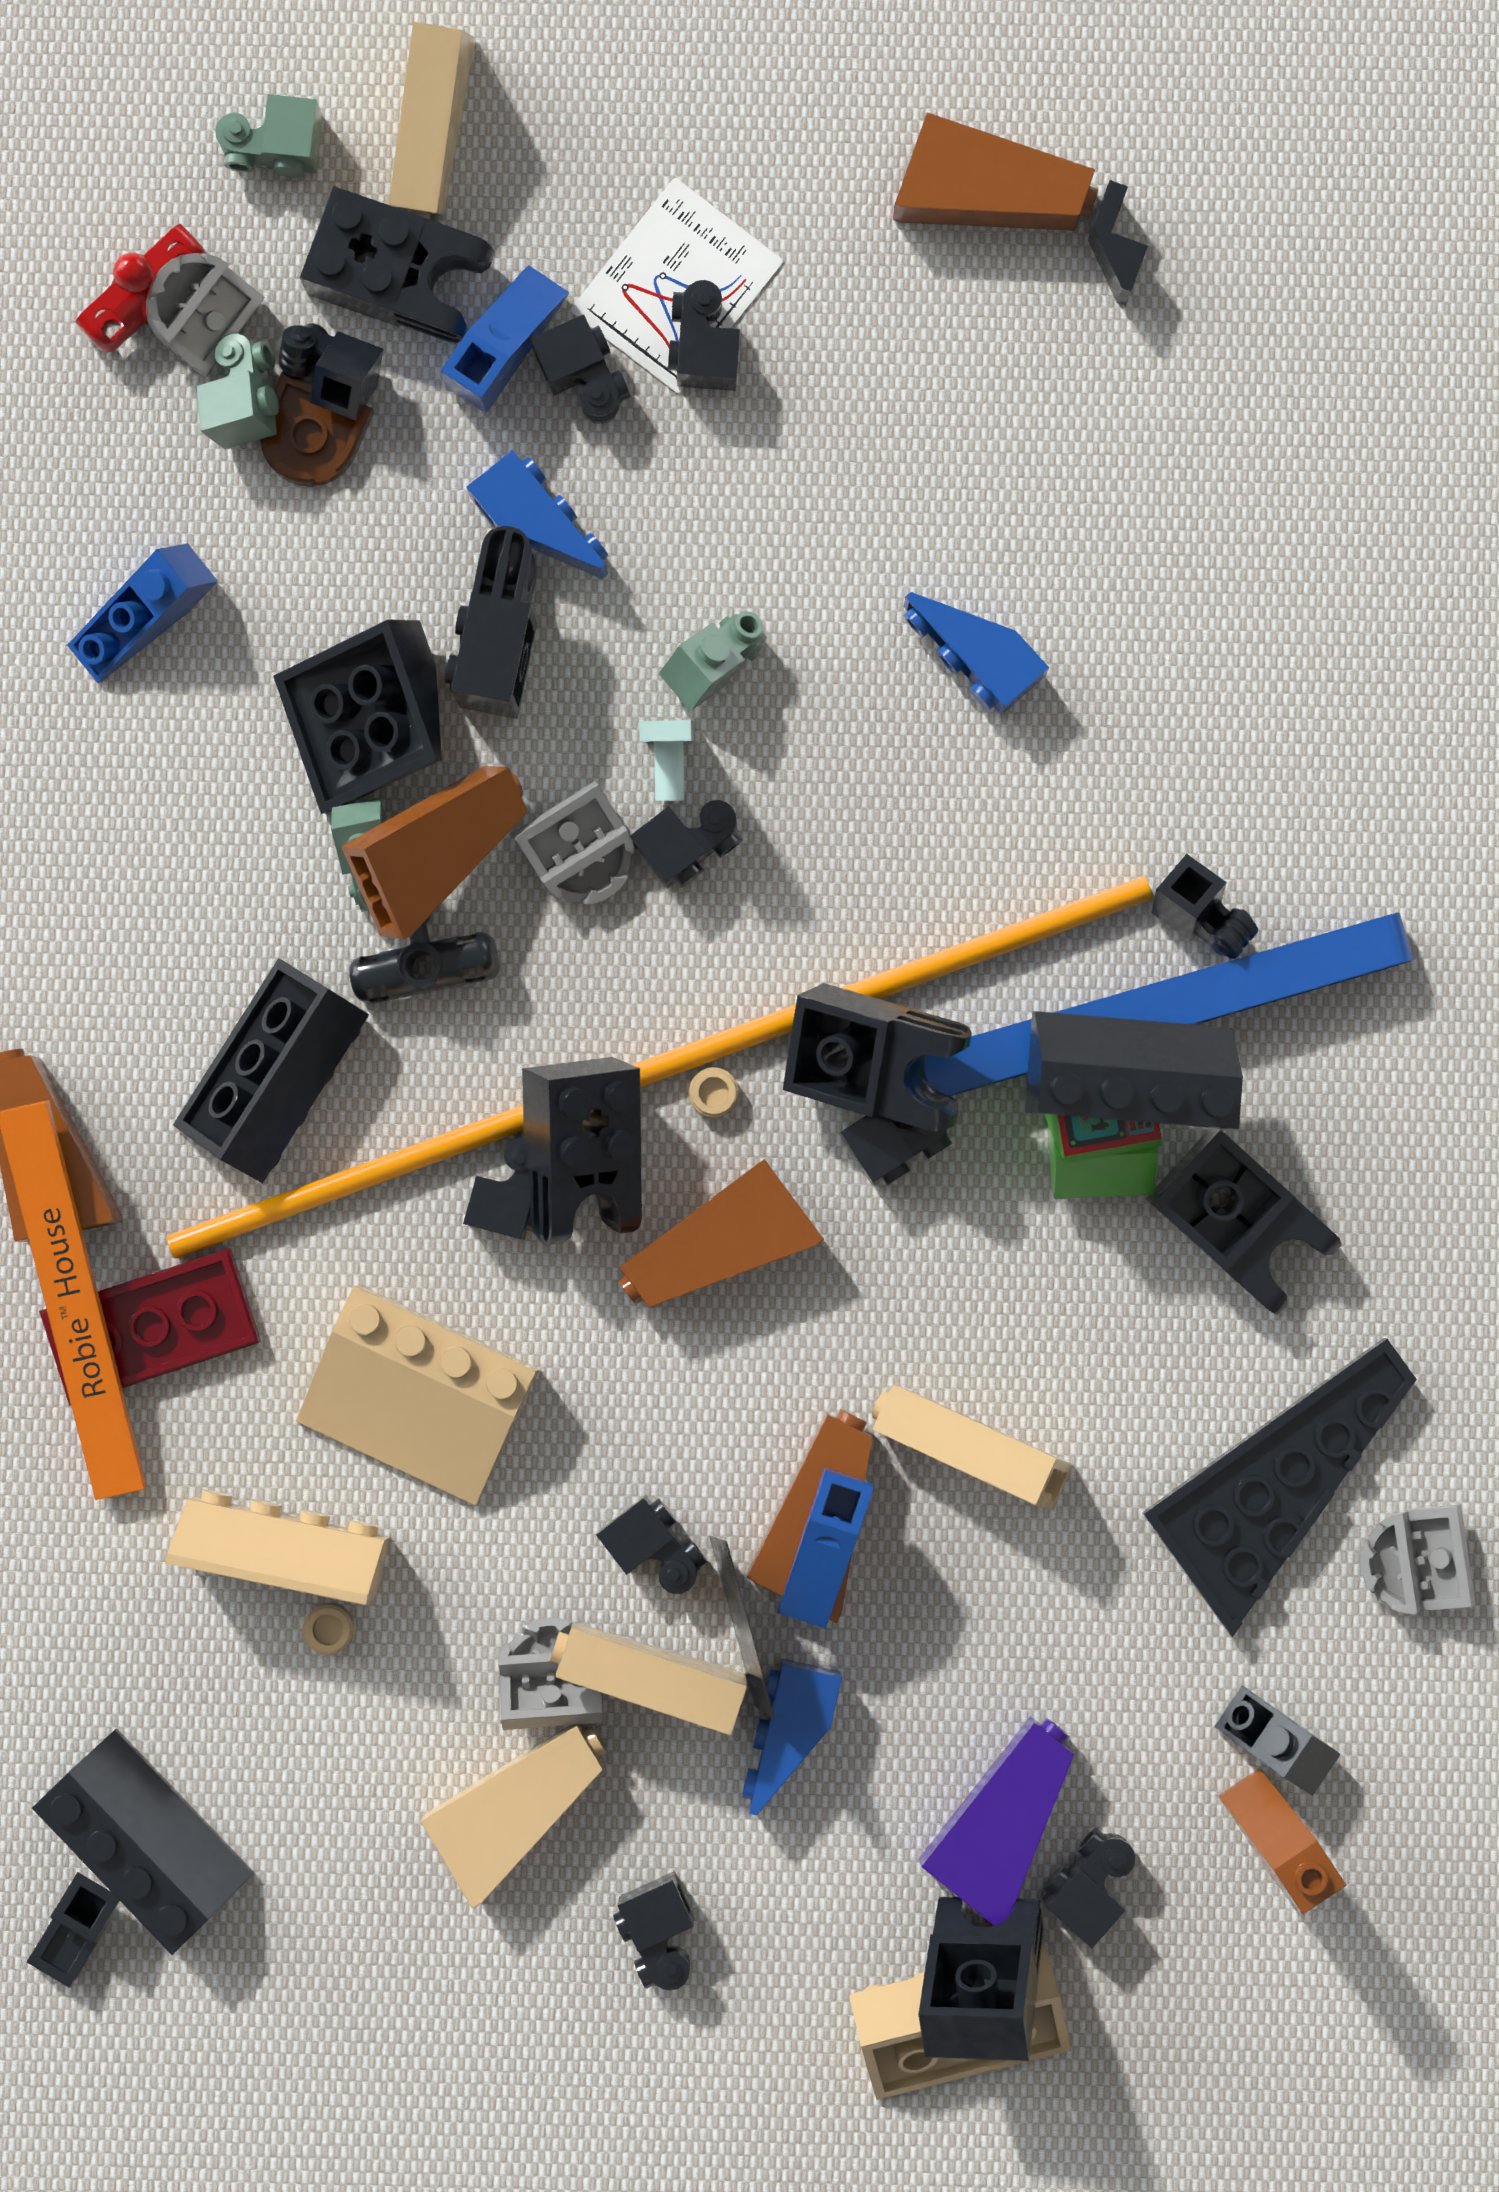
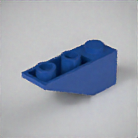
[440,265,569,414]
[466,450,609,579]
[67,543,218,683]
[903,592,1049,716]
[777,1467,874,1629]
[742,1658,842,1815]

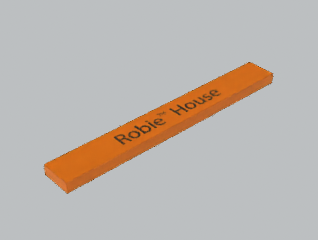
[0,1100,147,1500]

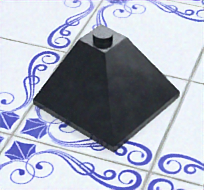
[273,619,442,814]

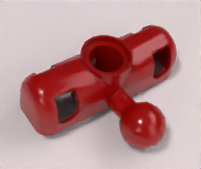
[76,224,207,353]

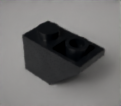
[1214,1685,1341,1796]

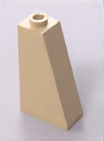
[388,21,476,220]
[872,1384,1073,1510]
[550,1622,747,1736]
[420,1724,607,1909]

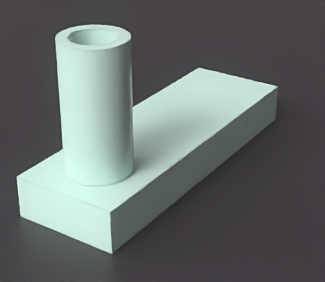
[639,720,694,801]

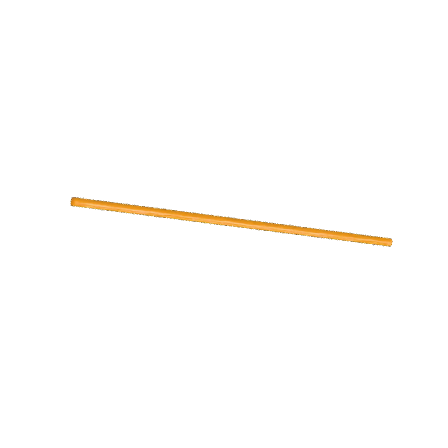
[166,876,1153,1259]

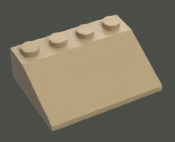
[296,1285,540,1506]

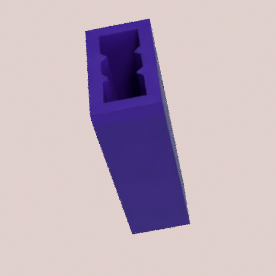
[919,1716,1074,1926]

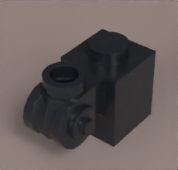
[668,280,740,391]
[530,314,631,424]
[278,323,384,421]
[629,800,743,889]
[1151,853,1258,959]
[839,1115,952,1186]
[463,1137,533,1240]
[596,1494,708,1594]
[1042,1827,1135,1948]
[613,1871,695,1991]

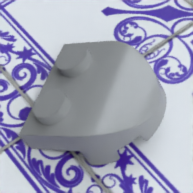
[146,253,265,376]
[512,781,634,905]
[1360,1504,1476,1614]
[498,1618,604,1730]

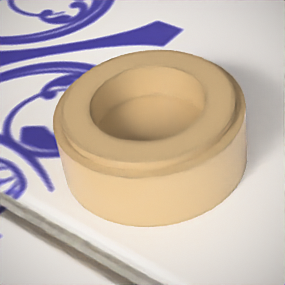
[689,1067,739,1118]
[303,1603,355,1655]

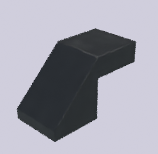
[1088,180,1148,306]
[26,1872,120,1988]

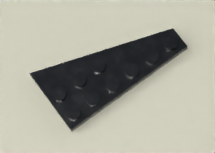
[1142,1338,1417,1638]

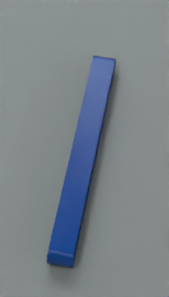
[924,912,1414,1096]

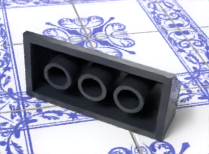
[173,958,370,1184]
[1025,1011,1243,1129]
[32,1728,255,1955]

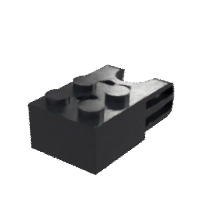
[299,186,495,344]
[445,526,537,719]
[783,983,972,1131]
[522,1057,642,1246]
[1146,1128,1342,1315]
[918,1897,1043,2061]

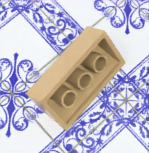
[165,1490,390,1605]
[849,1945,1071,2100]

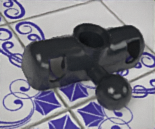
[349,914,500,1004]

